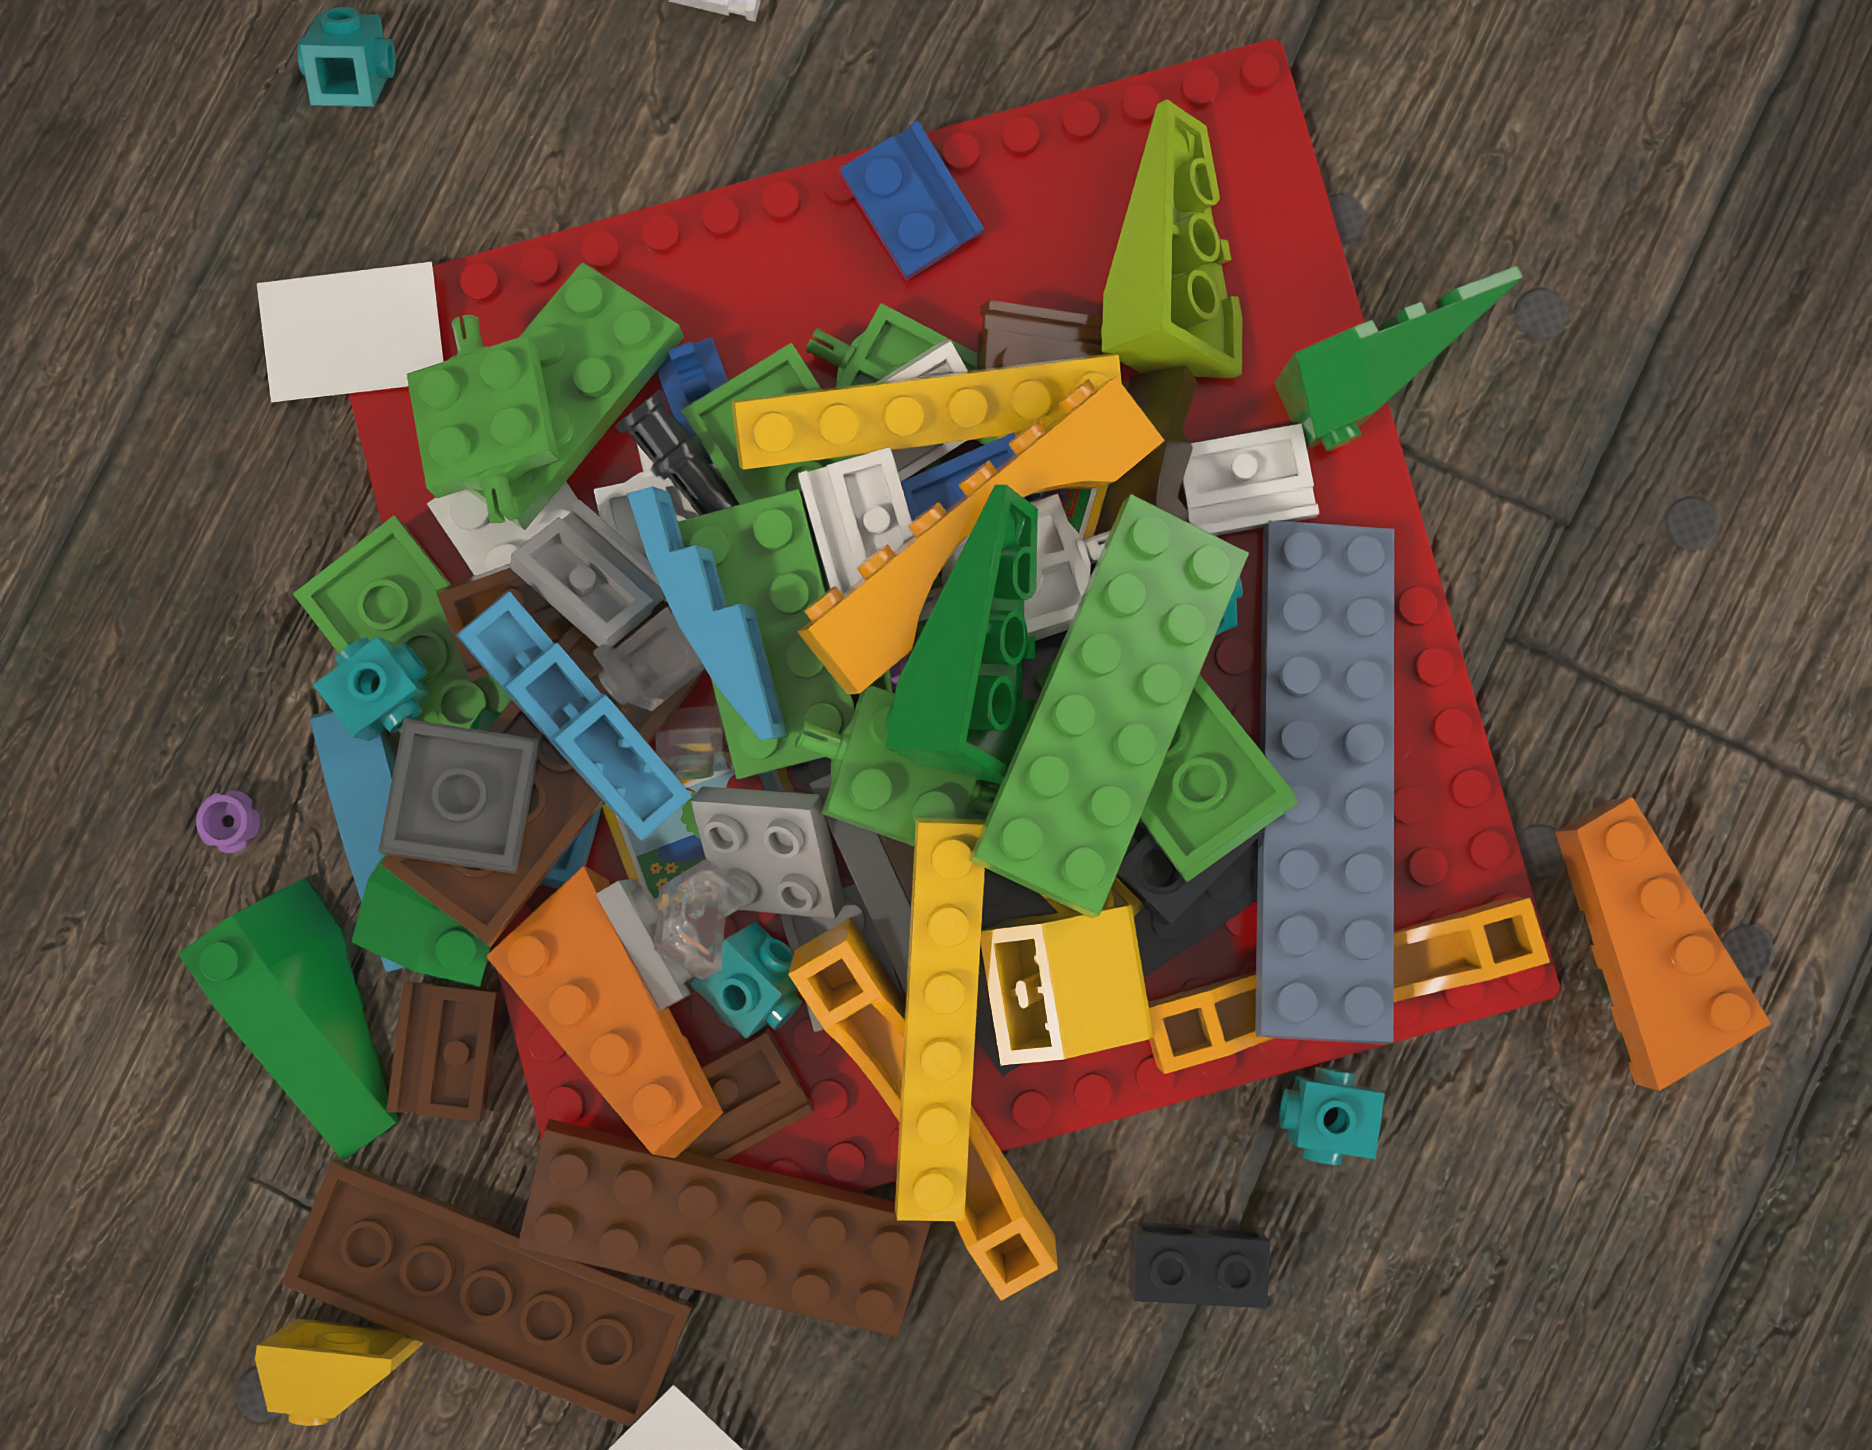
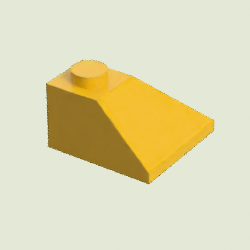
[255,1318,423,1426]

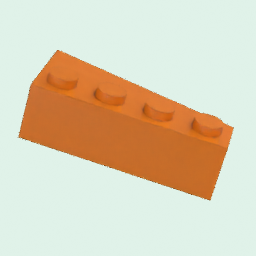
[1555,797,1771,1091]
[486,866,723,1158]

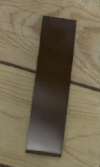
[1099,365,1198,534]

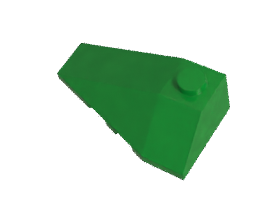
[1273,266,1522,452]
[885,484,1038,784]
[351,707,502,986]
[177,877,399,1161]

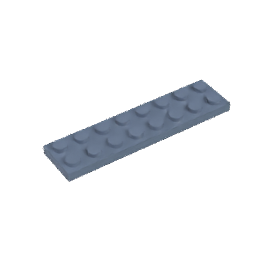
[1255,520,1394,1044]

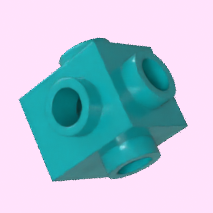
[298,7,395,107]
[313,636,432,741]
[690,922,802,1039]
[1279,1067,1385,1165]

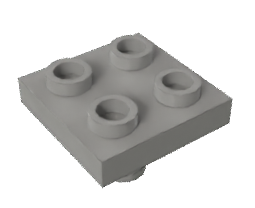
[691,786,846,919]

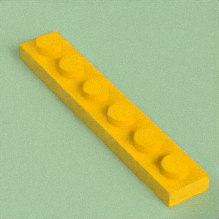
[731,353,1121,470]
[895,817,985,1221]

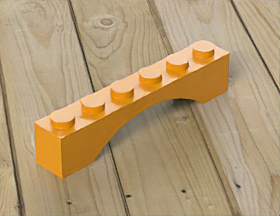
[797,377,1165,695]
[1148,897,1550,1074]
[788,917,1058,1301]

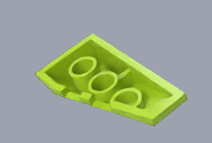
[1101,99,1242,378]

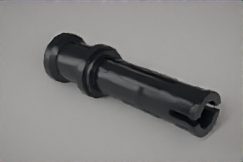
[614,389,740,516]

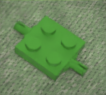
[806,303,997,472]
[406,315,559,523]
[795,685,998,846]

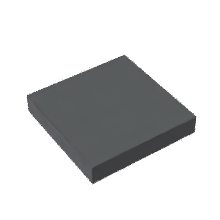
[378,718,540,874]

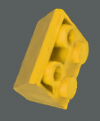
[980,904,1153,1065]

